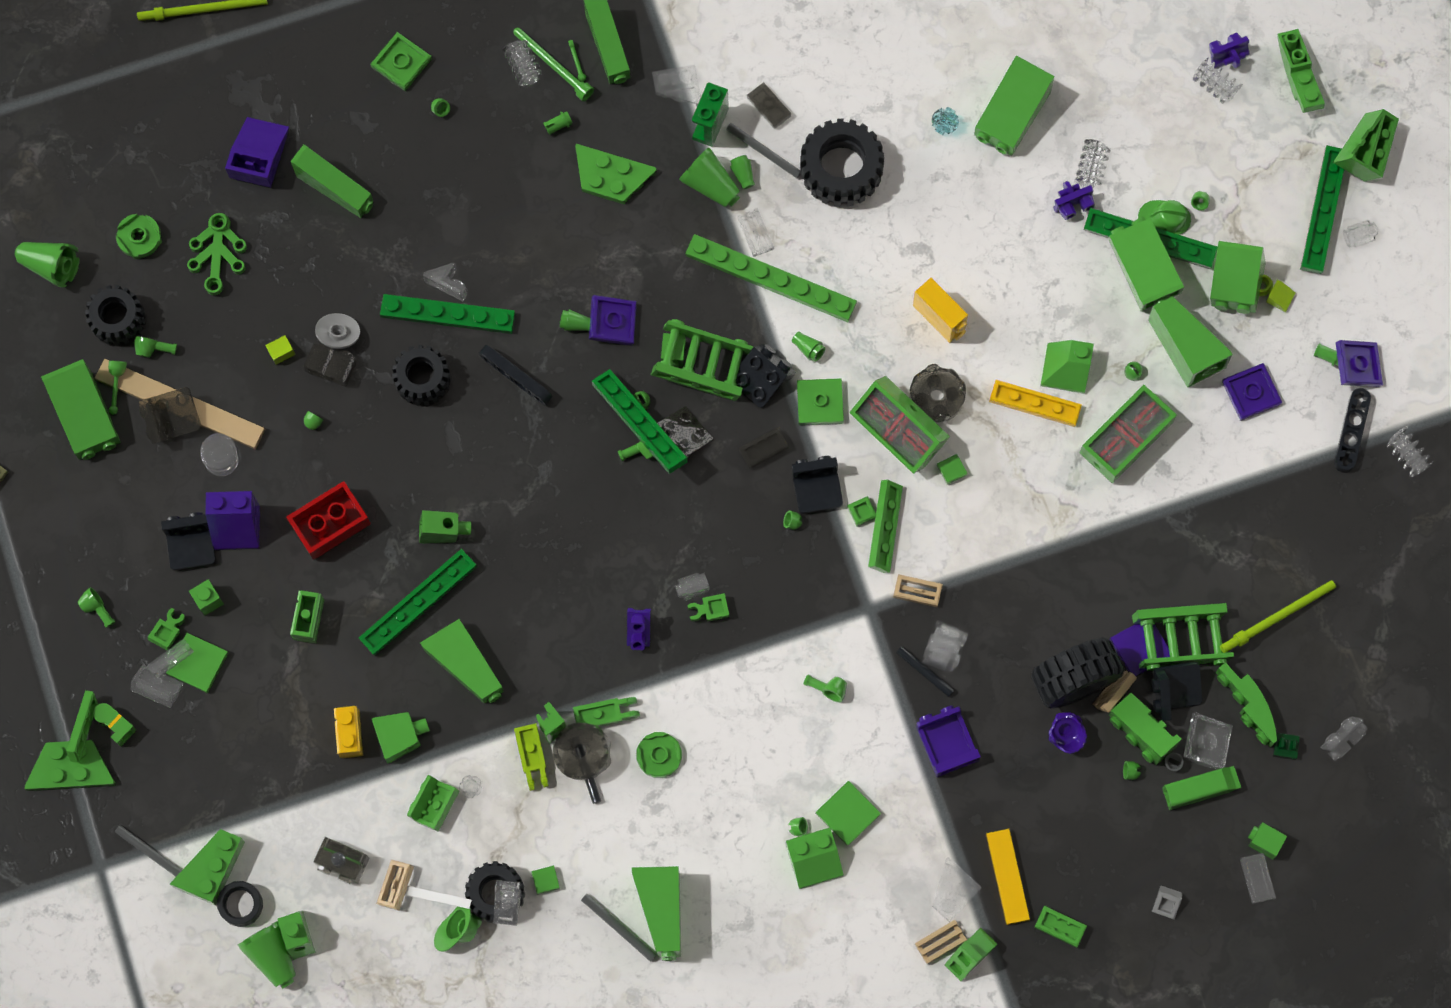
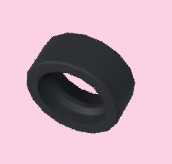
[217,881,263,927]

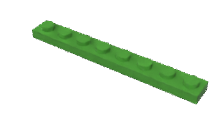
[685,234,857,323]

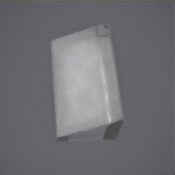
[147,639,193,678]
[131,665,183,708]

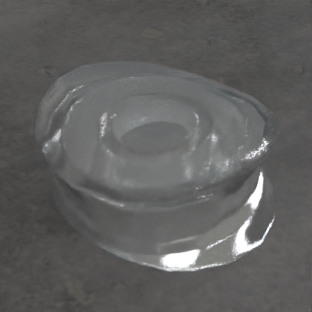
[200,433,238,476]

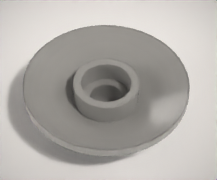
[315,313,360,349]

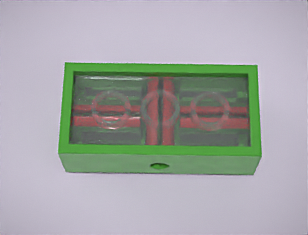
[849,376,950,474]
[1080,385,1177,484]

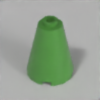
[679,147,740,207]
[15,242,79,287]
[237,921,296,989]

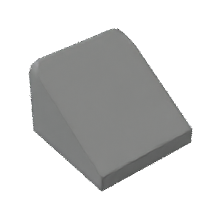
[1152,886,1182,919]

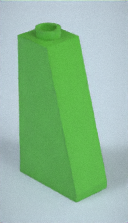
[584,0,630,84]
[291,144,373,218]
[420,619,504,703]

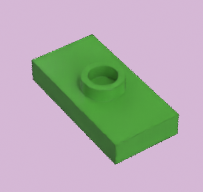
[1034,906,1087,948]

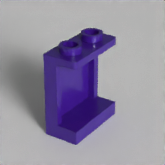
[916,705,981,777]

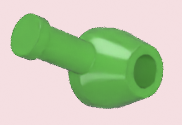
[135,336,177,358]
[618,442,654,461]
[78,587,115,628]
[803,674,847,702]

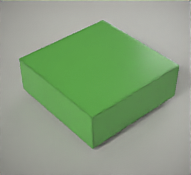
[937,454,967,485]
[847,496,876,527]
[531,865,560,895]

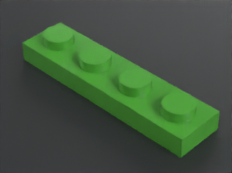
[868,479,903,573]

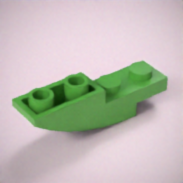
[1277,29,1325,113]
[1216,662,1277,748]

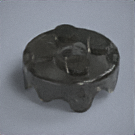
[909,364,966,422]
[553,722,611,780]

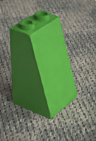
[974,55,1055,156]
[1108,217,1184,311]
[1148,296,1233,388]
[41,359,121,460]
[632,866,681,961]

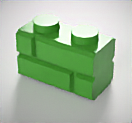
[290,591,324,643]

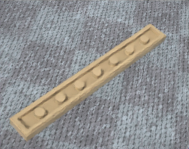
[95,359,265,450]

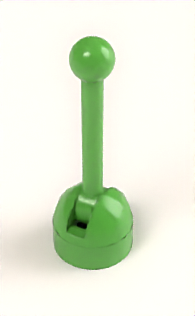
[108,360,127,415]

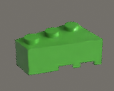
[170,829,245,906]

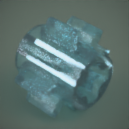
[932,107,959,135]

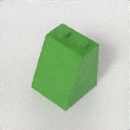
[1210,241,1266,314]

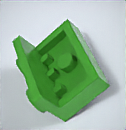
[407,775,460,832]

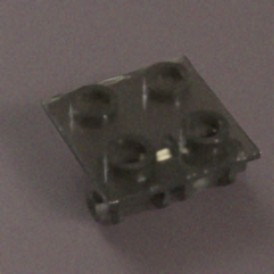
[657,406,713,460]

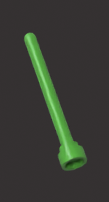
[513,28,594,101]

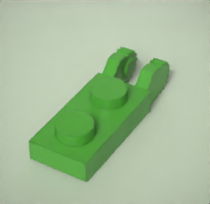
[573,697,640,731]

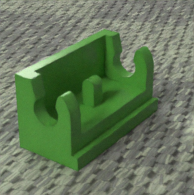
[536,702,567,744]

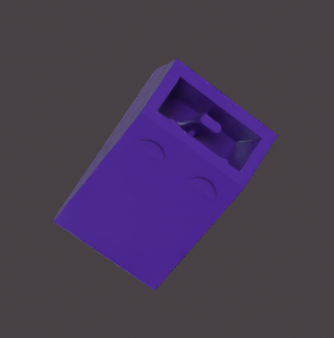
[225,117,289,188]

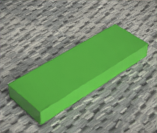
[66,690,98,763]

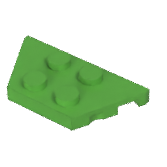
[575,144,657,204]
[25,740,115,791]

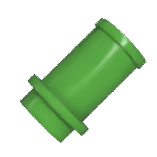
[543,111,572,135]
[1314,343,1338,366]

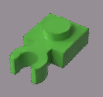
[688,593,729,622]
[148,608,185,651]

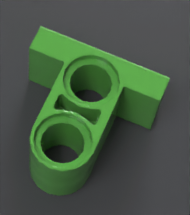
[945,928,997,981]

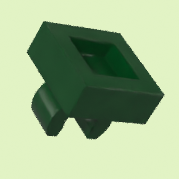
[1273,733,1300,760]

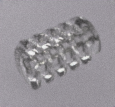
[502,40,543,89]
[1193,57,1243,104]
[1074,139,1111,188]
[1387,426,1435,477]

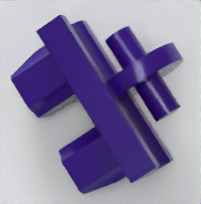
[1209,32,1250,69]
[1053,181,1095,220]
[627,608,651,650]

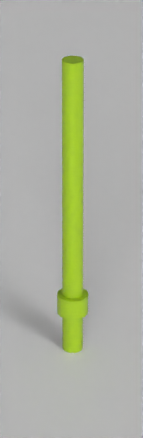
[137,0,268,21]
[1220,580,1336,653]

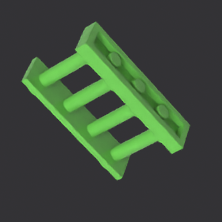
[651,319,753,401]
[1132,603,1234,671]

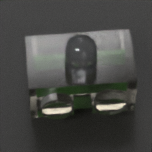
[313,837,370,885]

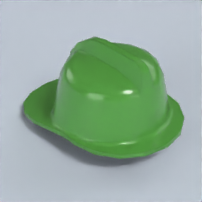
[1138,200,1191,235]
[434,906,482,952]

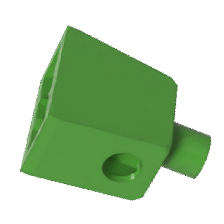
[419,510,471,543]
[372,712,430,763]
[277,910,316,960]

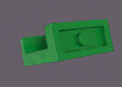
[692,82,729,147]

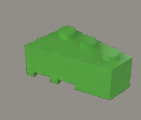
[1333,109,1399,182]
[1109,693,1181,765]

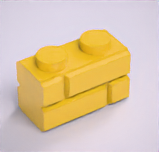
[334,706,363,758]

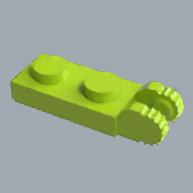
[514,723,549,791]

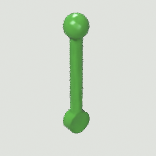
[568,40,586,82]

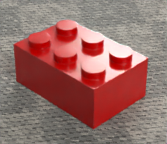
[286,481,371,560]

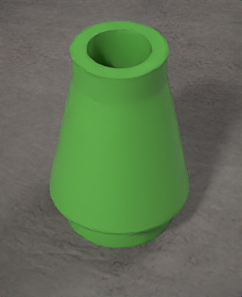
[730,155,755,189]
[559,309,590,331]
[792,331,825,362]

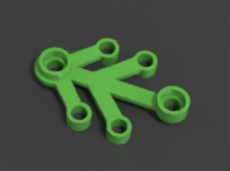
[187,213,247,295]

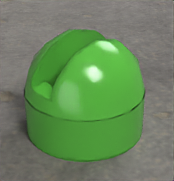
[431,98,450,117]
[1191,191,1210,210]
[1124,362,1143,381]
[634,391,650,409]
[304,411,323,430]
[783,510,802,529]
[1123,761,1141,780]
[788,817,808,836]

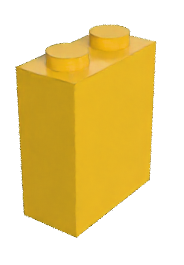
[913,278,968,343]

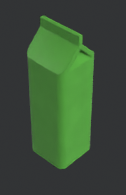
[1162,766,1241,810]

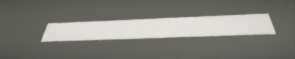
[389,884,472,909]

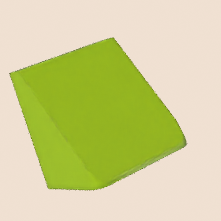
[1266,279,1296,312]
[265,335,295,365]

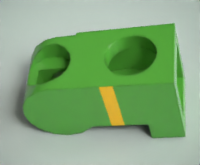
[93,703,136,747]

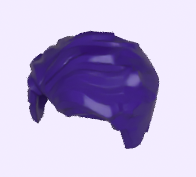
[1048,712,1087,754]

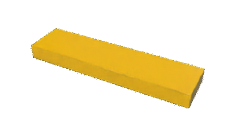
[989,380,1082,427]
[986,829,1030,925]

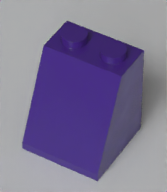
[206,491,260,550]

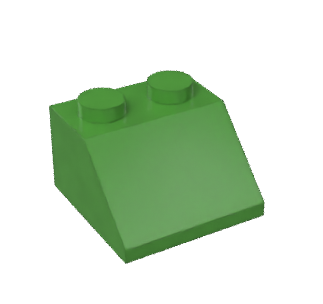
[786,827,844,889]

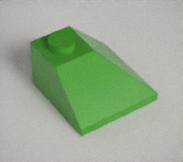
[1040,340,1094,394]

